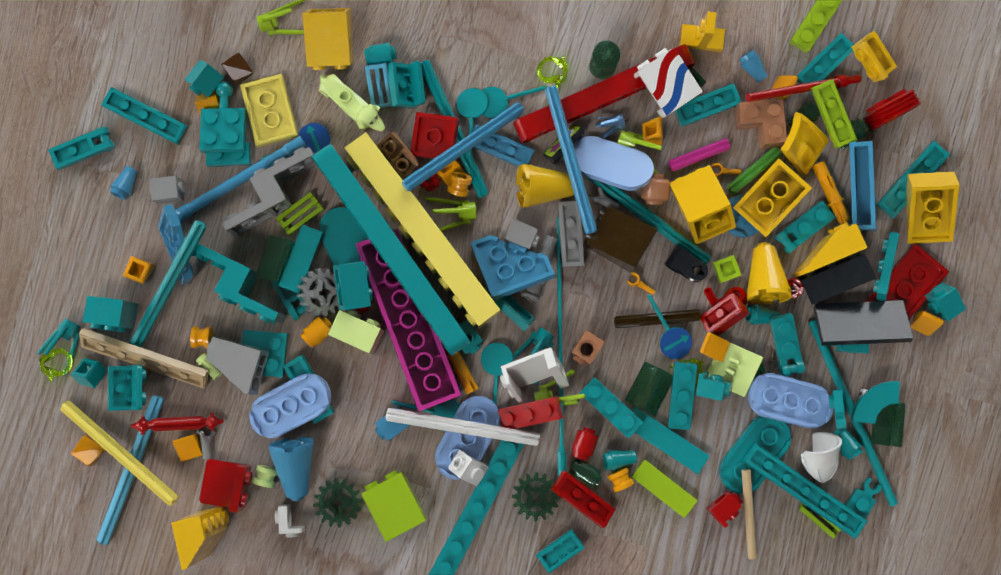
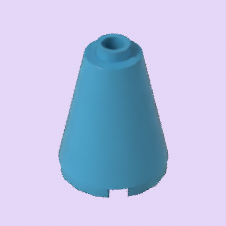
[269,436,314,501]

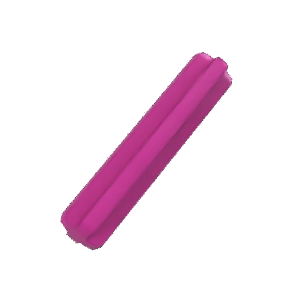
[668,138,731,172]

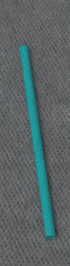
[808,320,898,507]

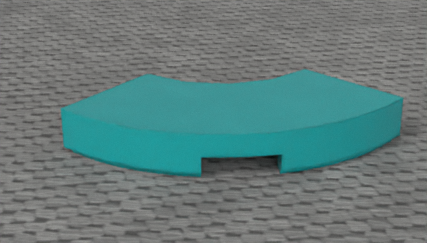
[851,381,900,424]

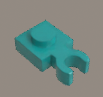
[828,390,846,429]
[844,477,882,519]

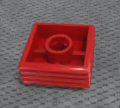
[862,89,921,132]

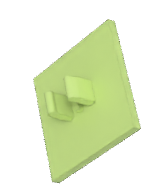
[707,343,764,398]

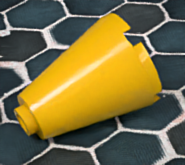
[516,164,574,208]
[747,242,792,305]

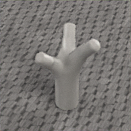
[588,187,619,210]
[195,429,216,459]

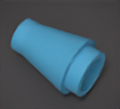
[739,50,768,83]
[110,166,138,200]

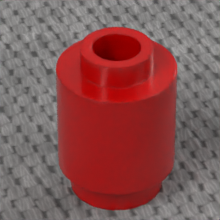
[571,427,599,461]

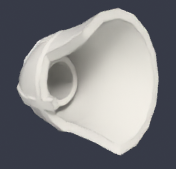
[801,432,842,483]

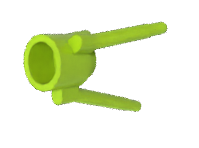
[257,0,305,36]
[617,130,662,174]
[425,197,476,232]
[534,370,586,406]

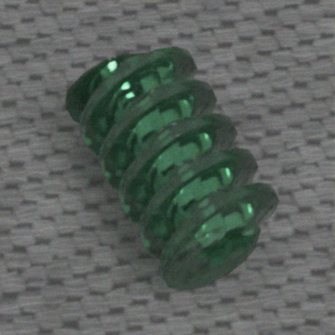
[589,40,620,79]

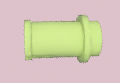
[196,352,223,381]

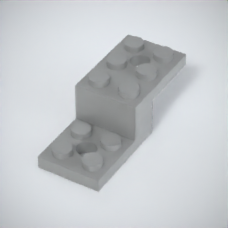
[222,147,316,237]

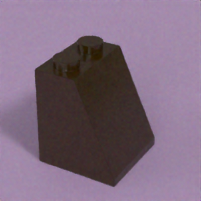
[584,207,658,273]

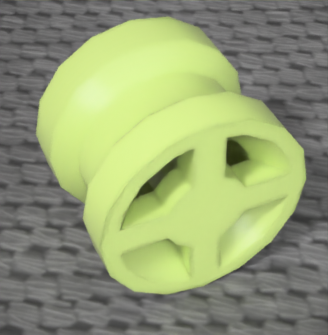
[252,465,278,488]

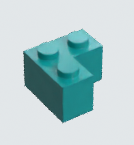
[83,296,138,333]

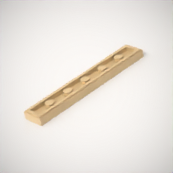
[79,328,208,389]

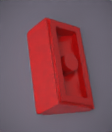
[701,292,750,336]

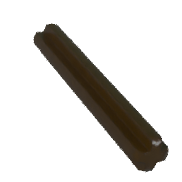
[614,309,701,328]

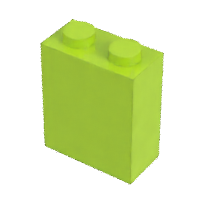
[361,470,427,542]

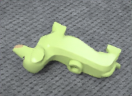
[318,74,385,132]

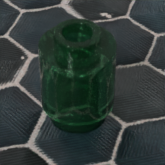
[568,458,602,489]

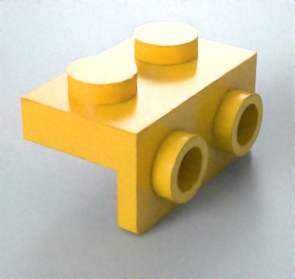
[851,31,897,82]

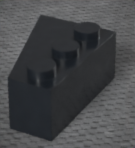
[801,252,876,305]

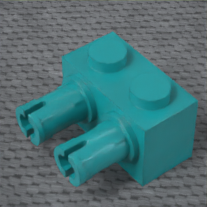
[333,261,373,310]

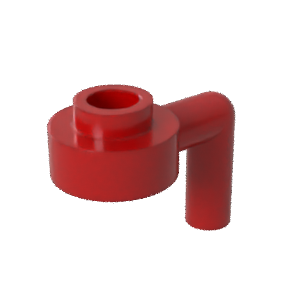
[704,287,747,307]

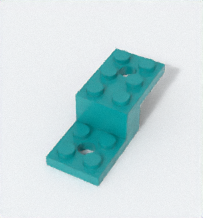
[192,243,286,325]

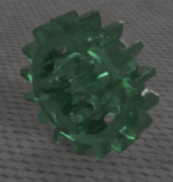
[512,472,560,522]
[313,478,363,528]

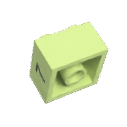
[328,310,385,355]

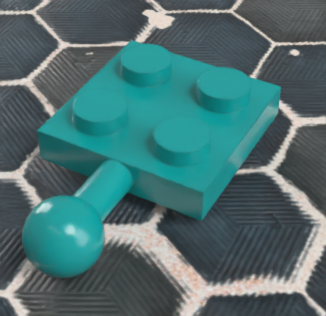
[199,81,246,153]

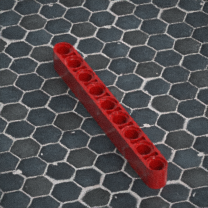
[513,44,695,144]

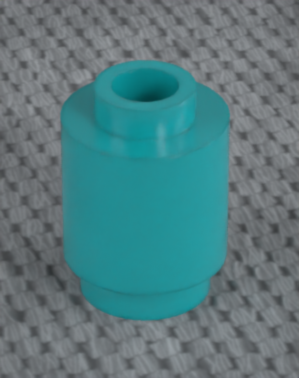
[364,42,397,65]

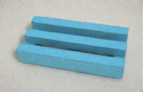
[365,63,392,108]

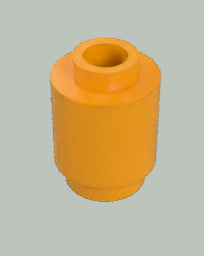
[300,316,333,348]

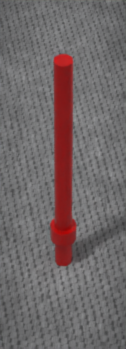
[746,74,862,102]

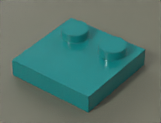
[242,330,289,378]

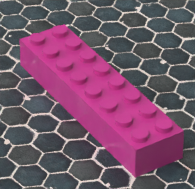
[356,229,461,412]

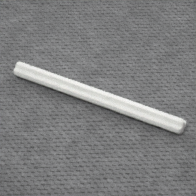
[386,408,540,446]

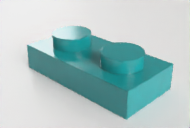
[205,142,251,167]

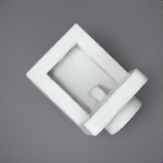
[448,450,489,486]
[275,504,305,538]

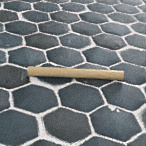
[741,469,757,559]

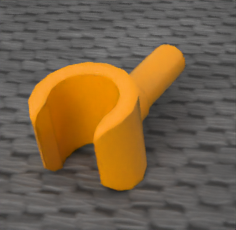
[711,163,741,178]
[627,273,655,295]

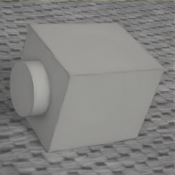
[149,176,186,204]
[505,219,540,251]

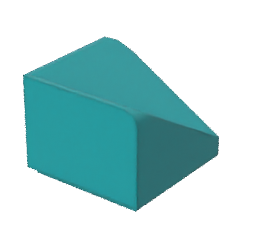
[71,358,107,388]

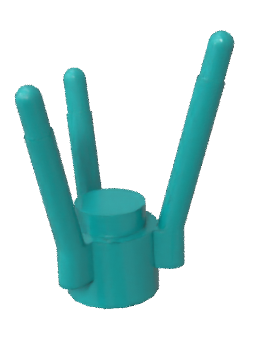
[37,318,81,375]
[513,328,554,385]

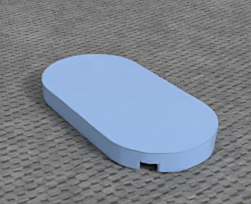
[573,136,654,191]
[249,373,331,438]
[747,373,833,428]
[435,396,500,480]

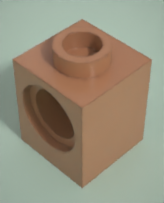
[571,330,605,366]

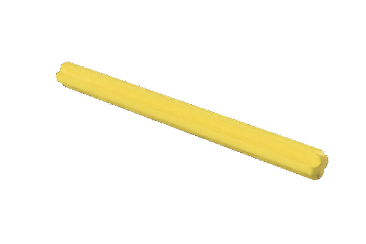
[60,401,179,506]

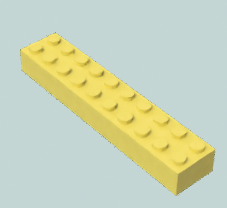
[345,132,500,329]

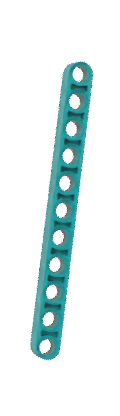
[311,144,470,356]

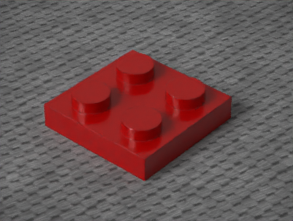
[411,112,460,159]

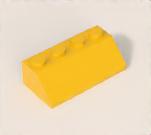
[171,506,229,570]

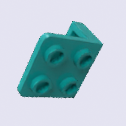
[107,365,146,411]

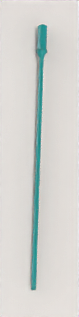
[556,217,567,477]

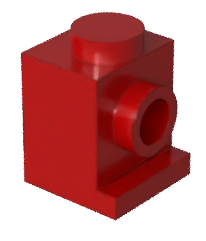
[706,491,743,528]

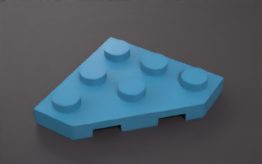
[158,204,194,286]
[470,235,555,301]

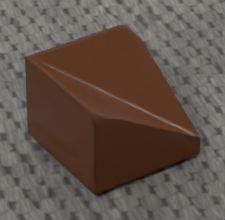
[221,52,254,85]

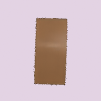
[377,130,419,179]

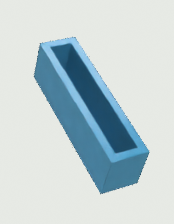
[849,141,877,232]

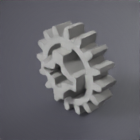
[297,268,339,316]

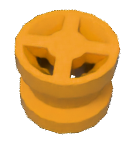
[447,172,472,197]
[190,326,214,349]
[607,467,634,492]

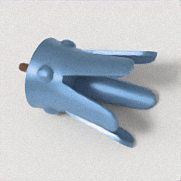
[595,113,629,138]

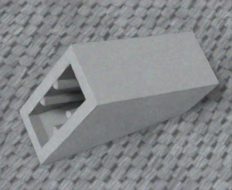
[206,337,269,395]

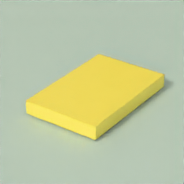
[240,74,299,148]

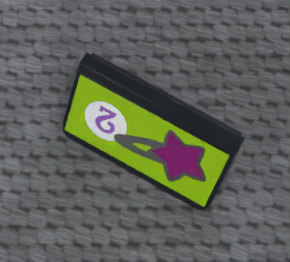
[543,125,585,165]

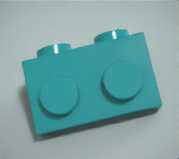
[387,61,426,109]

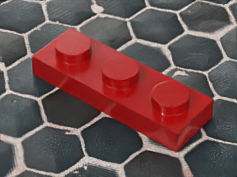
[498,396,564,429]
[551,471,616,528]

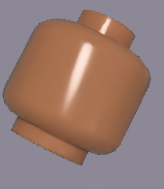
[641,173,671,205]

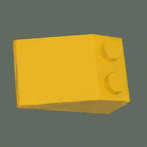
[733,159,812,237]
[906,172,960,244]
[792,222,867,278]

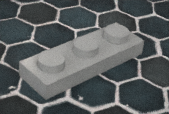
[557,201,584,268]

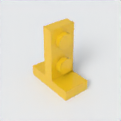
[679,11,725,52]

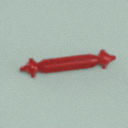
[131,413,224,435]

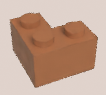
[734,99,787,149]

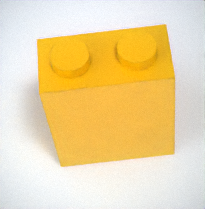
[302,8,353,70]
[670,165,736,245]

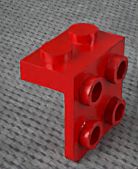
[199,459,252,513]

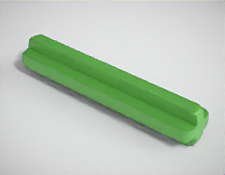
[727,147,782,195]

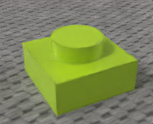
[712,255,742,283]

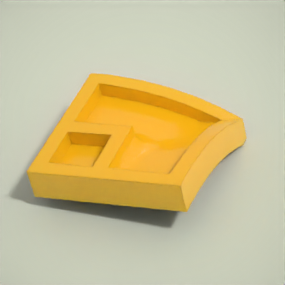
[781,112,829,175]

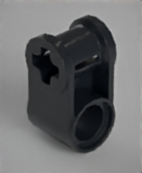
[664,245,708,282]

